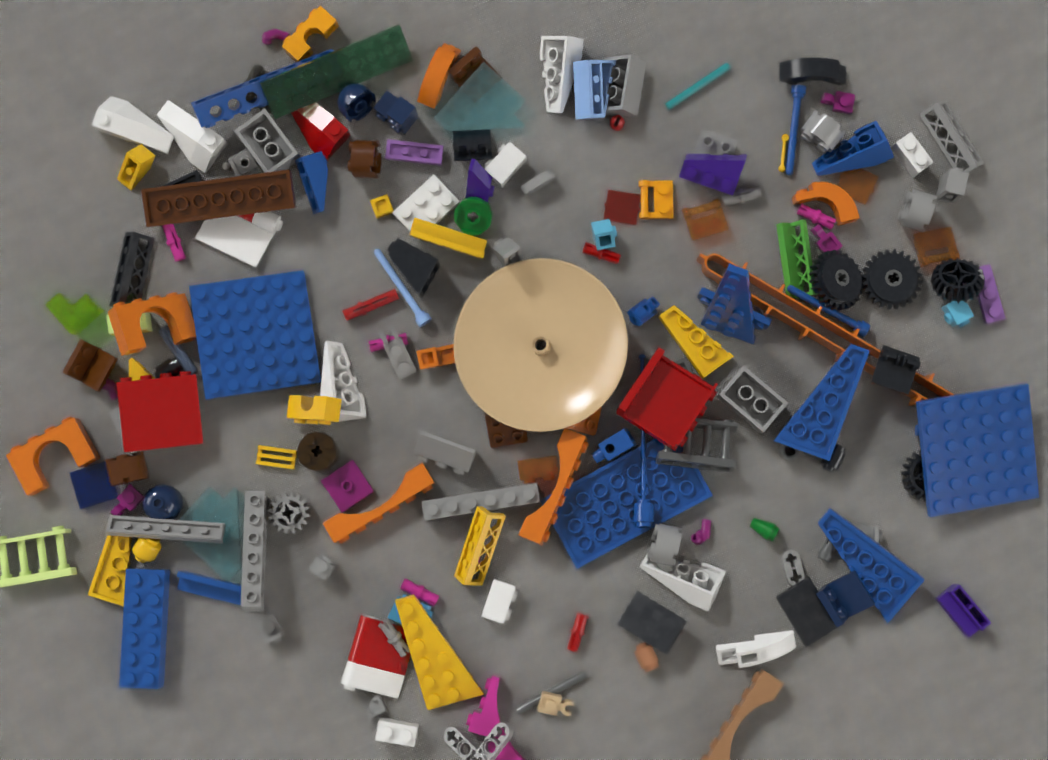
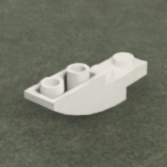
[716,630,796,668]

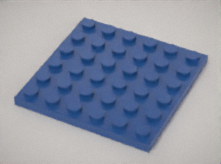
[189,270,321,400]
[916,383,1039,517]

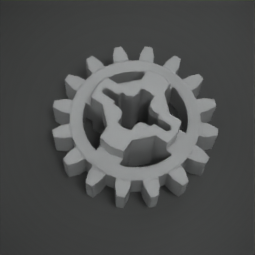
[268,492,311,534]

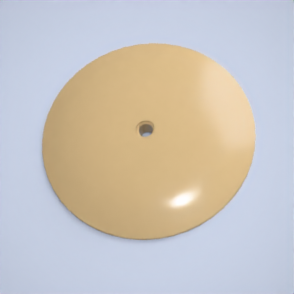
[454,258,628,432]

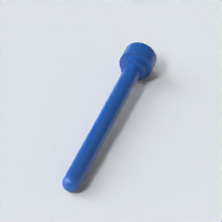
[786,85,807,176]
[787,285,870,338]

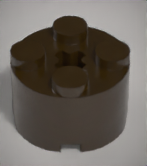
[297,432,339,472]

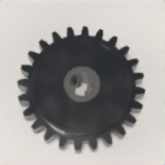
[861,249,923,310]
[809,250,864,311]

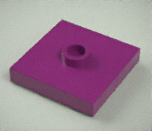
[321,459,374,513]

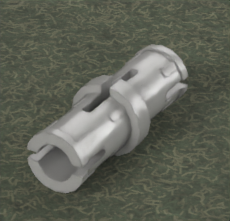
[721,186,762,207]
[378,618,410,657]

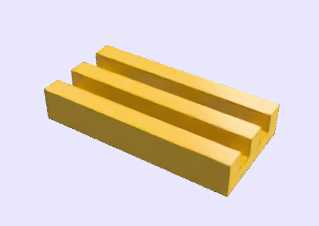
[255,445,297,469]

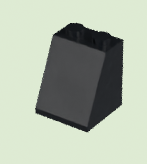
[387,238,440,299]

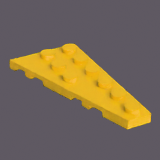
[395,594,484,710]

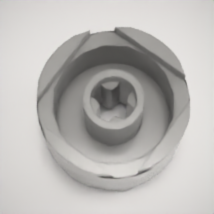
[801,110,846,154]
[897,189,937,232]
[647,523,682,567]

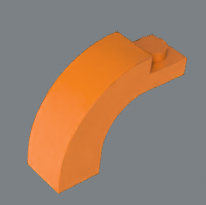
[417,43,461,109]
[792,182,860,226]

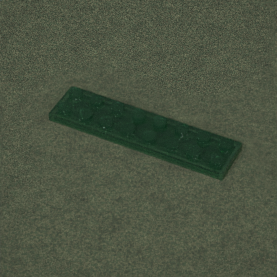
[260,24,413,119]

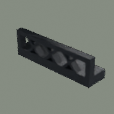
[109,232,154,307]

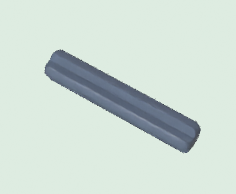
[159,326,198,375]

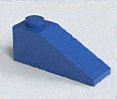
[295,151,328,214]

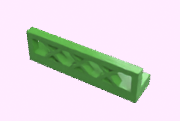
[776,219,815,299]

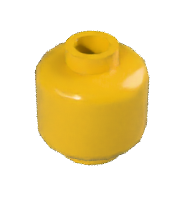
[132,538,162,563]

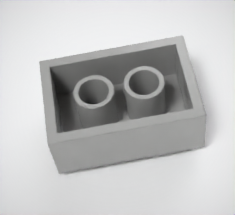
[716,365,788,434]

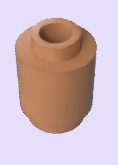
[634,642,659,673]

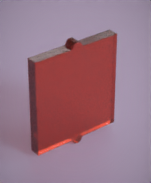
[603,189,641,226]

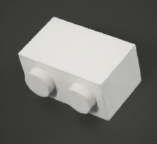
[891,132,934,178]
[484,142,527,188]
[481,579,518,624]
[375,718,419,747]

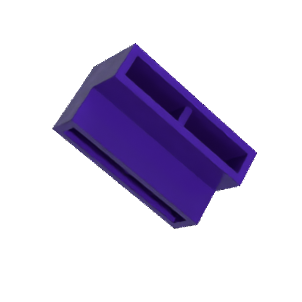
[935,584,991,638]

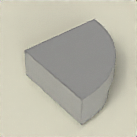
[367,694,387,720]

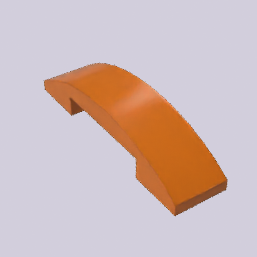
[416,344,456,370]

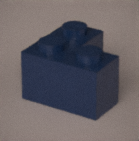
[373,91,418,135]

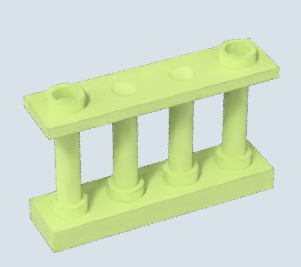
[0,526,77,588]

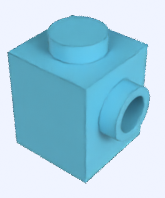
[591,219,617,250]
[941,301,974,328]

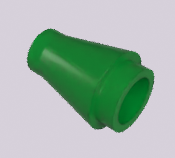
[749,517,780,542]

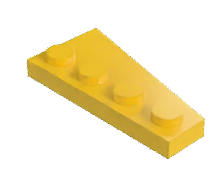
[658,305,734,379]
[88,535,132,607]

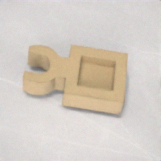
[537,691,574,716]

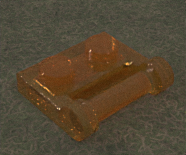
[682,198,728,241]
[912,226,959,267]

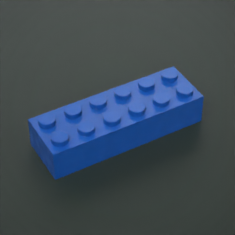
[119,568,170,689]

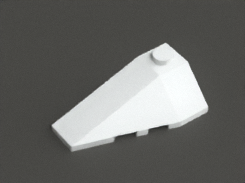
[540,36,584,113]
[91,96,174,154]
[157,100,228,174]
[320,341,366,422]
[640,553,726,611]

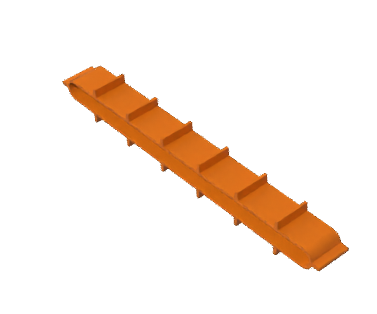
[696,253,954,406]

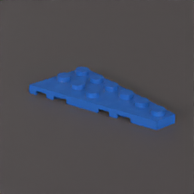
[700,263,756,345]
[773,344,870,461]
[818,507,925,624]

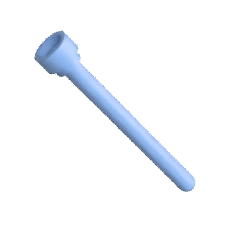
[374,249,432,328]

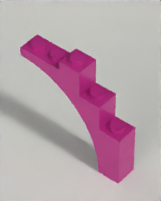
[466,674,526,760]

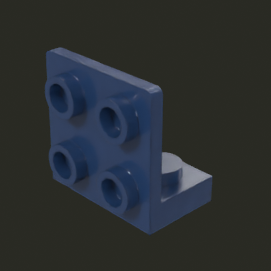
[816,571,875,627]

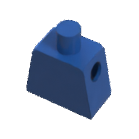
[591,428,637,463]

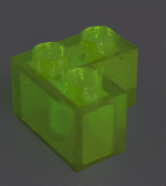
[44,292,105,336]

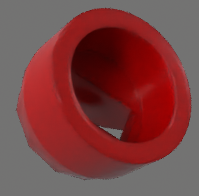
[609,115,625,131]

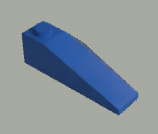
[811,121,894,176]

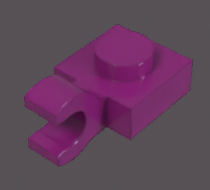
[820,91,855,114]
[810,224,843,253]
[110,484,144,516]

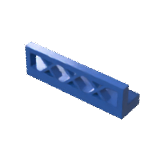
[177,570,242,605]

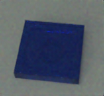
[70,461,118,510]

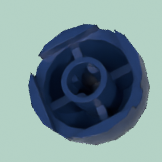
[337,83,376,122]
[143,484,183,520]

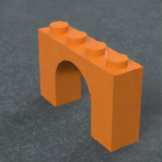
[108,292,196,356]
[6,416,101,496]

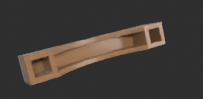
[700,669,784,760]

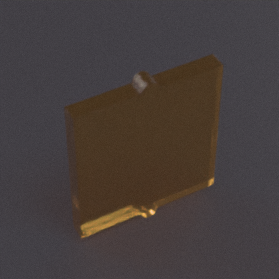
[837,168,879,205]

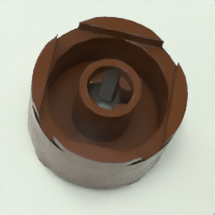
[347,140,382,179]
[105,451,149,486]

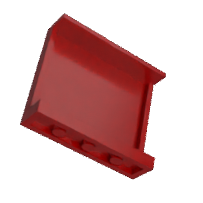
[616,347,718,451]
[116,371,203,453]

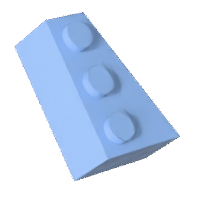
[573,60,616,119]

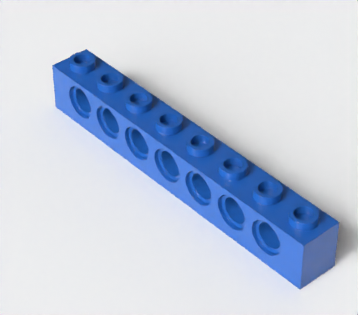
[191,49,343,128]

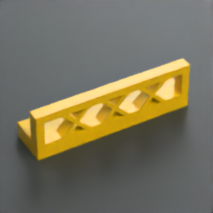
[409,217,487,259]
[454,506,506,586]

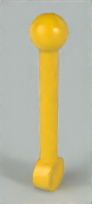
[778,134,789,172]

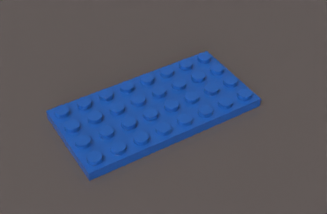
[540,439,713,569]

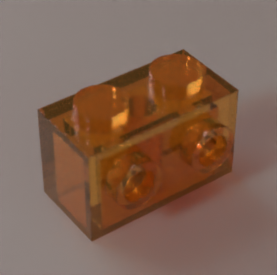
[517,455,558,484]

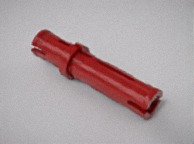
[342,288,399,321]

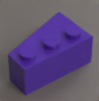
[679,154,747,195]

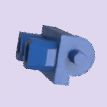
[627,296,660,327]

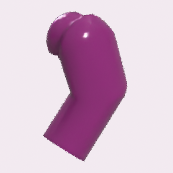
[262,28,290,45]
[102,379,118,400]
[691,519,712,545]

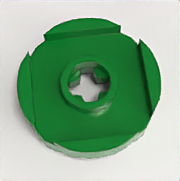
[454,197,493,236]

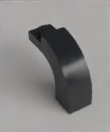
[779,57,846,86]

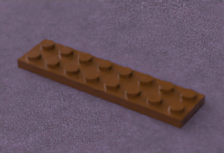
[141,169,296,227]

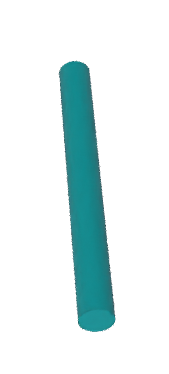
[665,62,731,110]

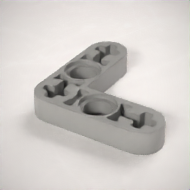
[444,722,514,760]

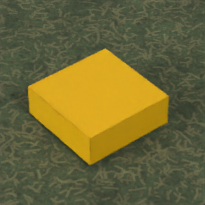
[370,194,394,219]

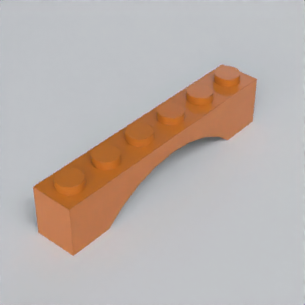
[518,428,589,546]
[322,463,435,544]

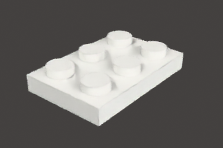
[392,174,460,241]

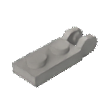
[378,325,417,379]

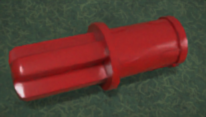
[582,242,621,264]
[567,612,589,652]

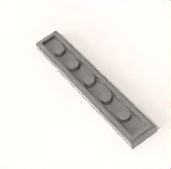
[105,515,226,544]

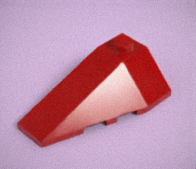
[284,91,351,160]

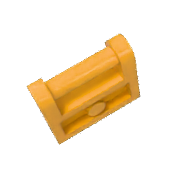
[638,180,674,220]

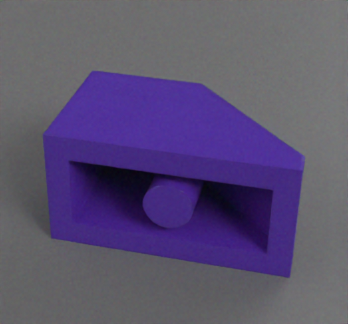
[466,159,495,202]

